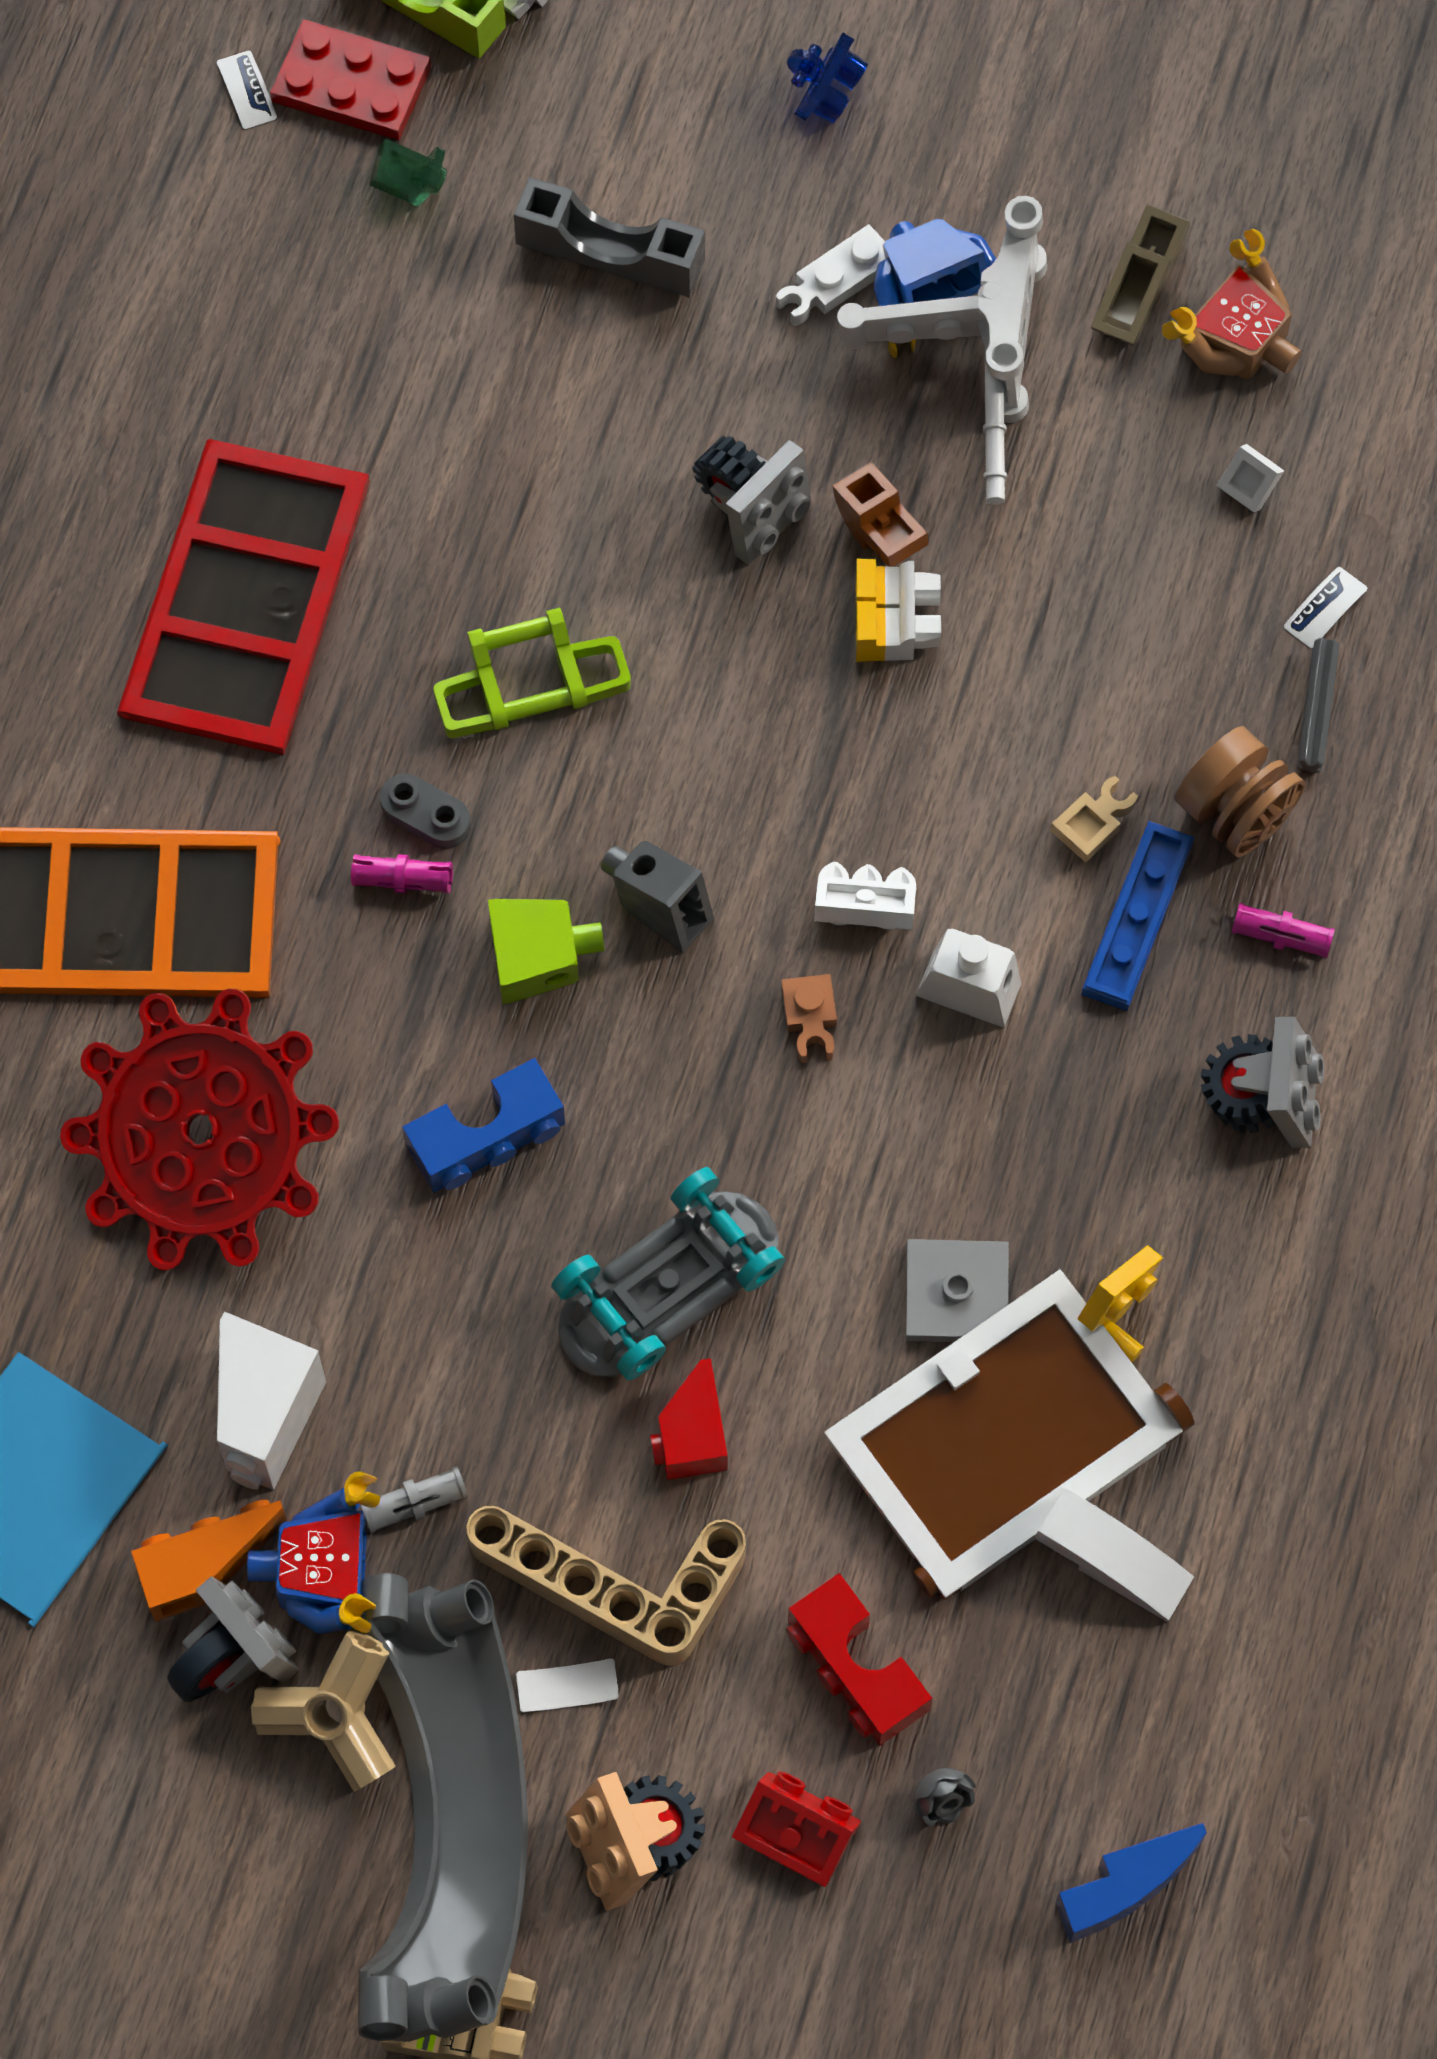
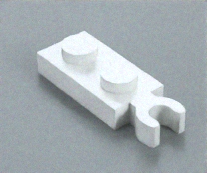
[776,224,885,326]

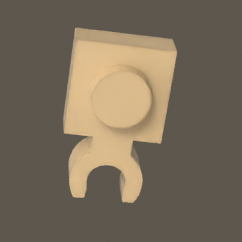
[1050,776,1138,863]

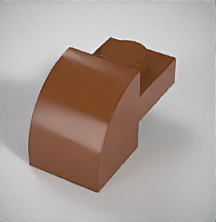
[832,462,929,567]

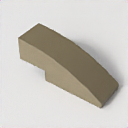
[1091,204,1191,346]

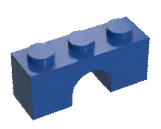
[402,1058,565,1193]

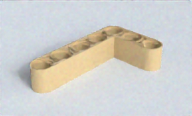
[466,1506,746,1666]

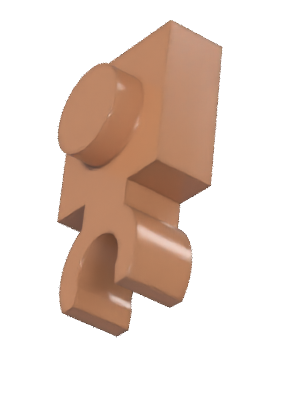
[781,974,837,1063]

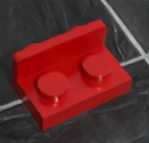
[732,1771,861,1887]

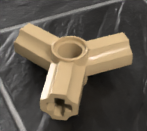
[251,1630,396,1792]

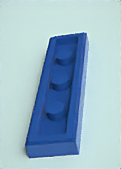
[1081,821,1194,1011]

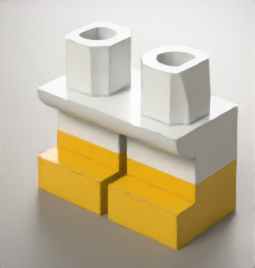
[855,558,941,662]

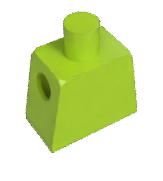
[488,899,605,1004]

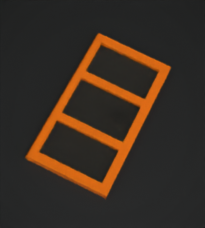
[0,827,281,998]

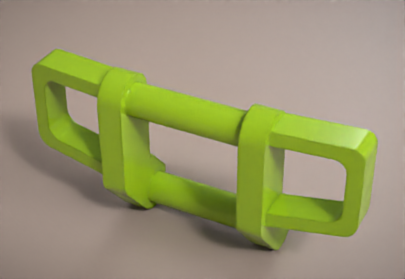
[434,607,631,738]

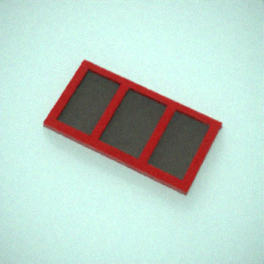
[117,439,370,755]

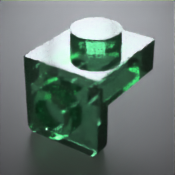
[369,139,447,206]

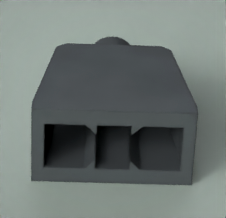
[601,841,714,953]

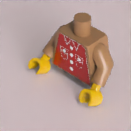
[1162,229,1302,379]

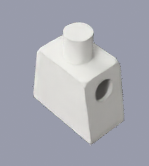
[916,929,1021,1028]

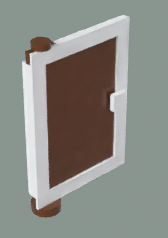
[824,1269,1195,1600]

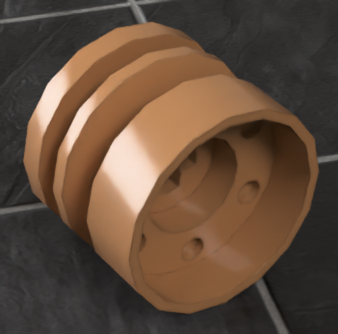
[1175,726,1306,858]

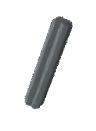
[1297,638,1340,773]

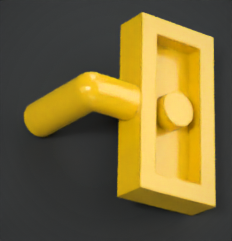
[1077,1245,1163,1363]

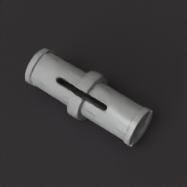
[361,1467,468,1533]

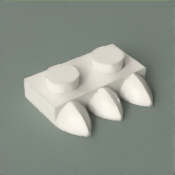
[814,862,916,930]

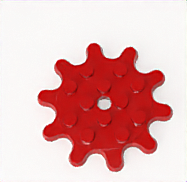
[60,988,339,1270]

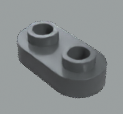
[380,774,471,849]

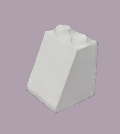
[217,1311,326,1490]

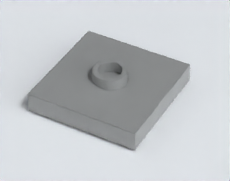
[906,1239,1009,1342]

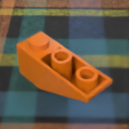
[131,1500,287,1622]

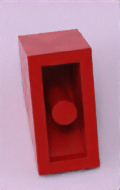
[650,1358,728,1480]

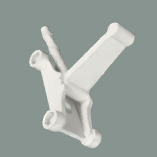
[837,196,1047,505]

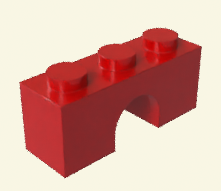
[786,1573,933,1746]

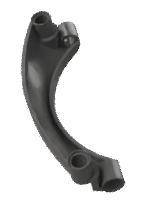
[358,1573,528,2042]

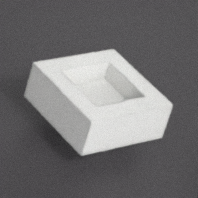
[1216,444,1284,512]

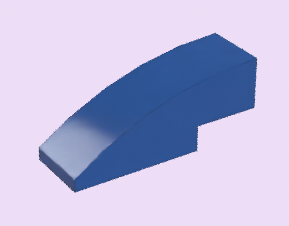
[1056,1823,1207,1943]

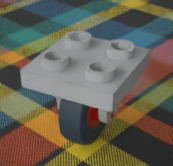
[167,1576,299,1702]

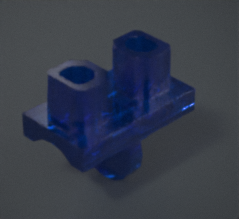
[787,32,868,123]

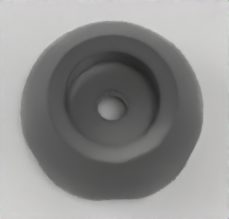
[913,1767,976,1827]

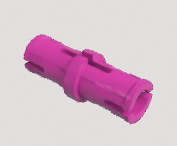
[351,854,453,894]
[1231,903,1335,959]

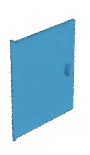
[0,1352,168,1628]

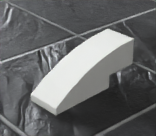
[1034,1487,1194,1622]

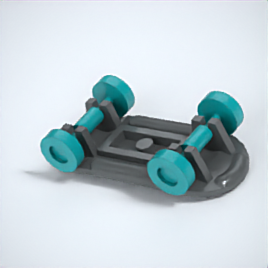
[551,1167,786,1381]

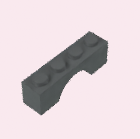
[513,177,705,298]

